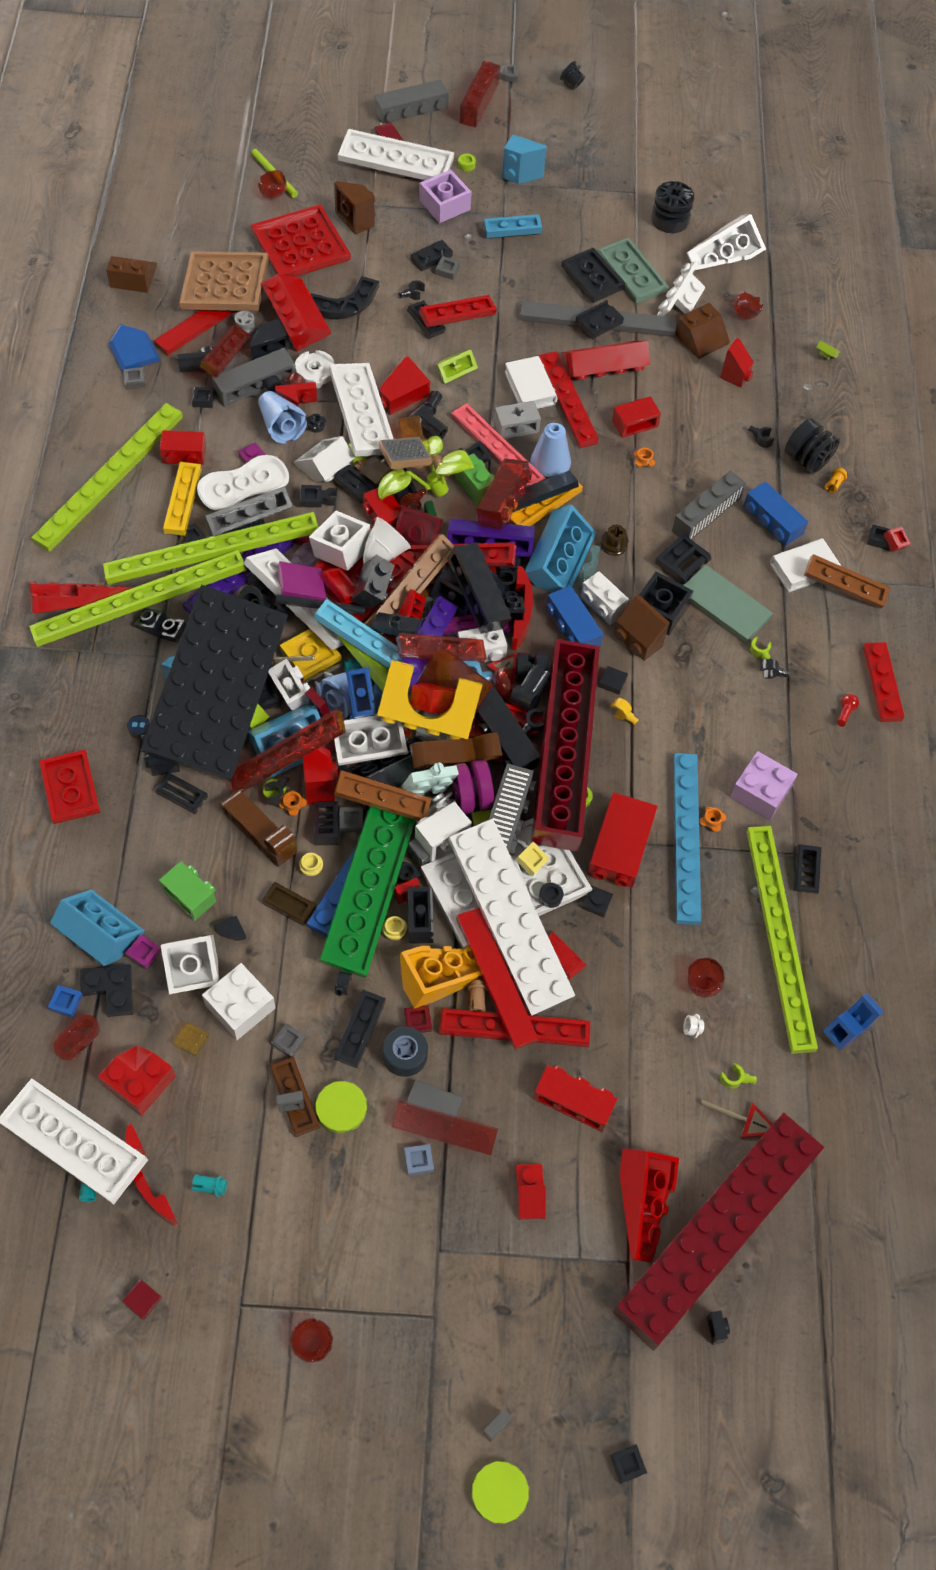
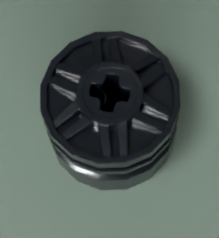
[651,181,694,234]
[784,418,840,474]

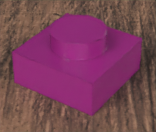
[238,442,266,464]
[125,935,162,970]

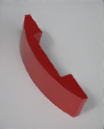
[512,566,533,651]
[125,1124,178,1226]

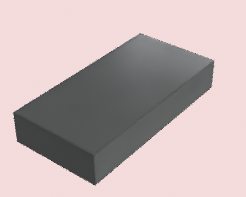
[406,1080,463,1123]

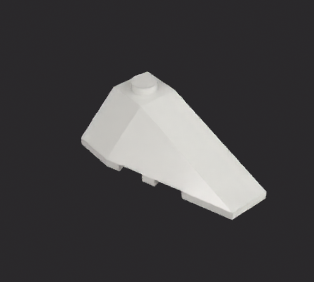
[687,214,766,270]

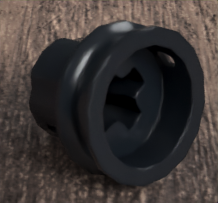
[559,61,585,89]

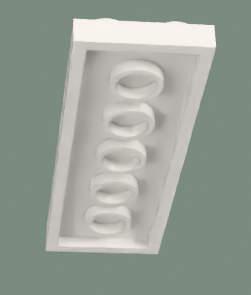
[338,129,454,180]
[329,363,393,456]
[244,549,344,650]
[0,1078,148,1205]

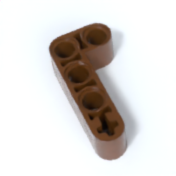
[410,733,503,769]
[219,789,297,867]

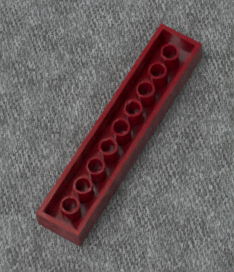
[531,639,600,851]
[613,1112,825,1351]

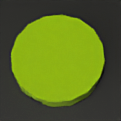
[316,1081,367,1134]
[472,1461,529,1524]

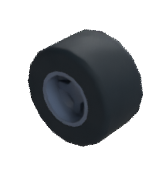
[383,1027,428,1077]

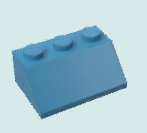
[248,703,325,778]
[50,889,145,966]

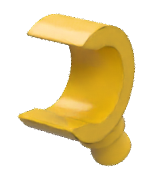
[610,698,639,725]

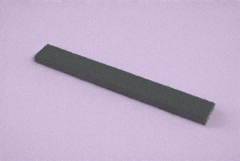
[520,301,676,337]

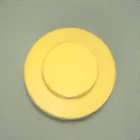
[299,853,323,876]
[383,916,407,940]

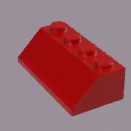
[261,274,332,352]
[561,340,650,380]

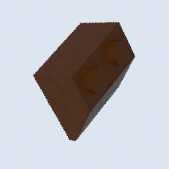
[334,181,375,235]
[106,256,157,293]
[675,303,730,359]
[614,594,669,661]

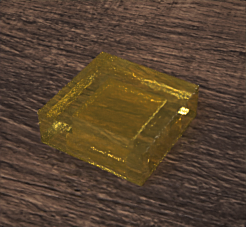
[174,1022,210,1057]

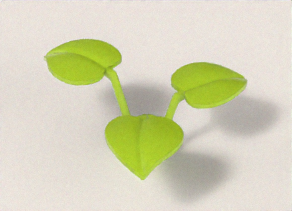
[378,436,474,500]

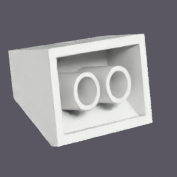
[332,715,408,765]

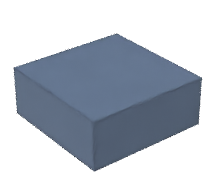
[404,1144,434,1176]

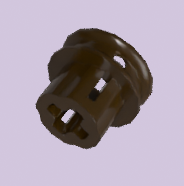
[601,524,629,556]

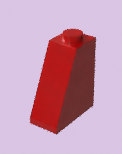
[379,356,431,415]

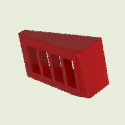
[398,589,426,640]

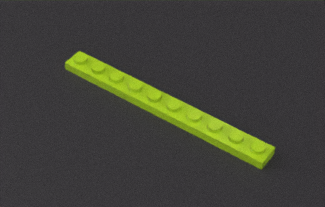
[31,403,183,553]
[103,512,319,585]
[29,550,247,647]
[746,826,818,1054]

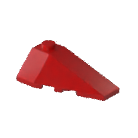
[620,1149,679,1262]

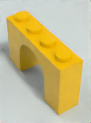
[377,660,482,740]

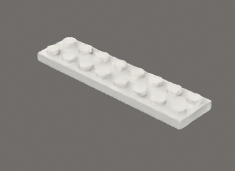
[448,819,575,1016]

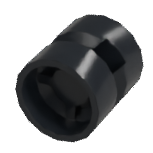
[516,653,549,682]

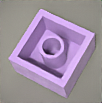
[419,170,472,223]
[730,751,798,820]

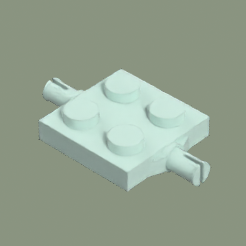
[401,762,458,795]

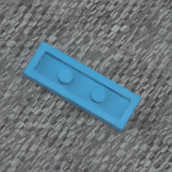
[484,214,543,238]

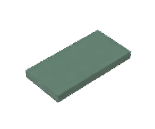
[597,238,669,304]
[684,565,773,643]

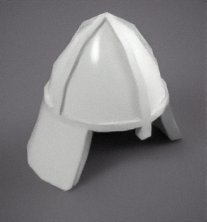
[363,517,411,564]

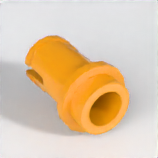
[825,468,847,493]

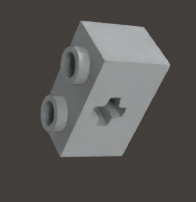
[494,401,541,439]

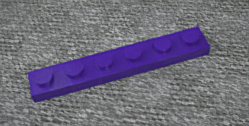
[183,540,293,614]
[401,596,458,696]

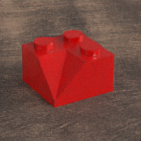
[301,741,338,805]
[98,1045,176,1116]

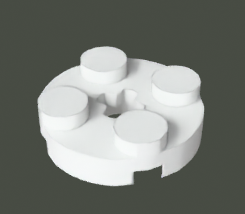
[295,350,334,389]

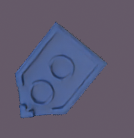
[108,324,160,373]

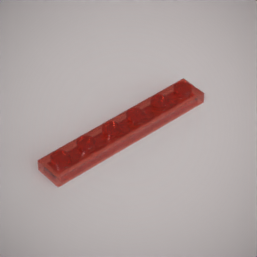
[231,709,346,792]

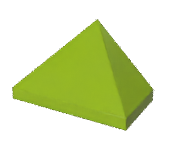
[436,349,478,384]

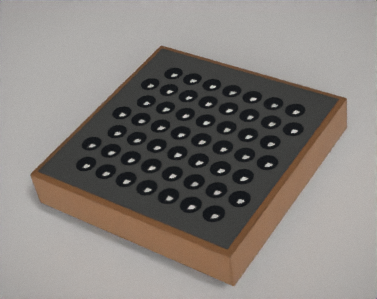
[379,437,432,470]

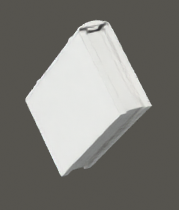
[505,356,558,409]
[770,538,841,592]

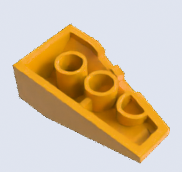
[400,946,483,1009]

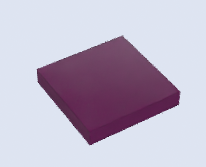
[277,561,326,601]

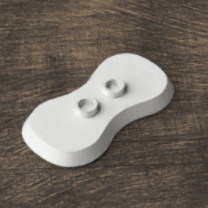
[197,455,289,511]

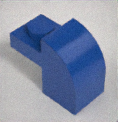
[823,993,884,1050]

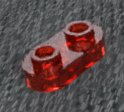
[54,1015,100,1061]

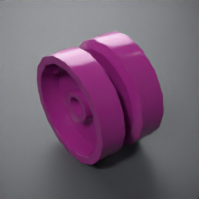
[452,759,494,814]

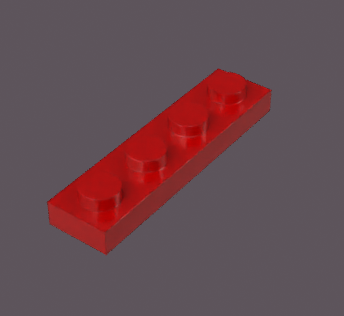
[419,295,497,327]
[863,642,905,722]

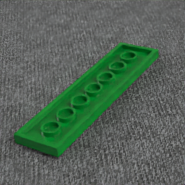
[319,806,415,978]

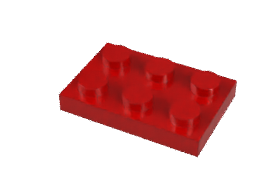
[39,749,101,824]

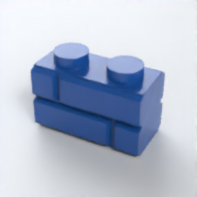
[346,668,377,719]

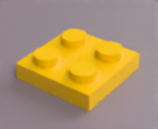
[280,629,342,681]

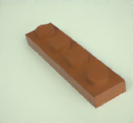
[804,554,890,609]
[334,770,431,821]

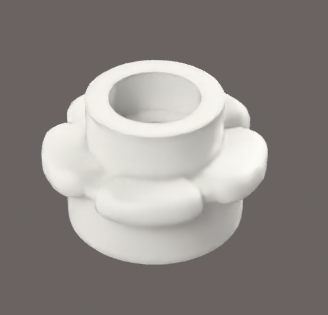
[683,1014,704,1039]

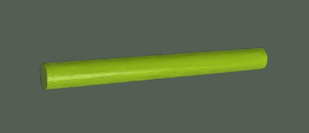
[251,149,298,198]

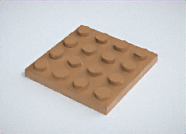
[180,252,269,311]

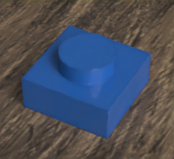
[48,985,83,1018]

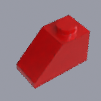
[720,338,754,388]
[410,682,456,713]

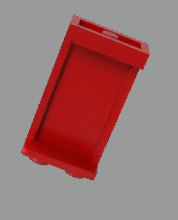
[588,792,658,887]

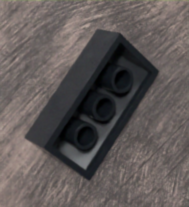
[346,735,431,808]

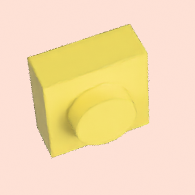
[515,842,550,876]

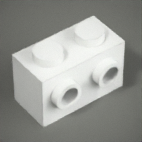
[581,572,629,625]
[457,628,507,664]
[269,658,310,710]

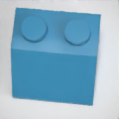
[502,135,547,184]

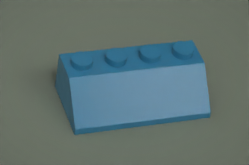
[525,504,597,592]

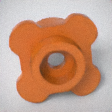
[634,447,655,467]
[279,790,307,816]
[699,807,726,832]

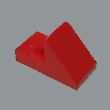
[275,382,318,407]
[516,1164,546,1220]

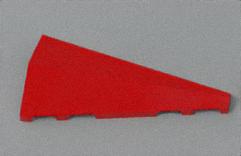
[29,581,135,614]

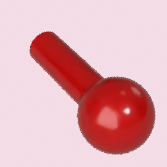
[837,694,859,727]

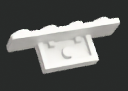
[657,260,705,316]

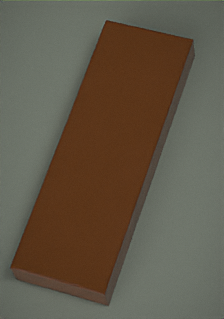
[270,1056,320,1138]

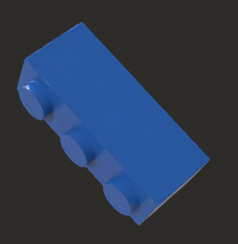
[743,481,808,546]
[545,585,603,646]

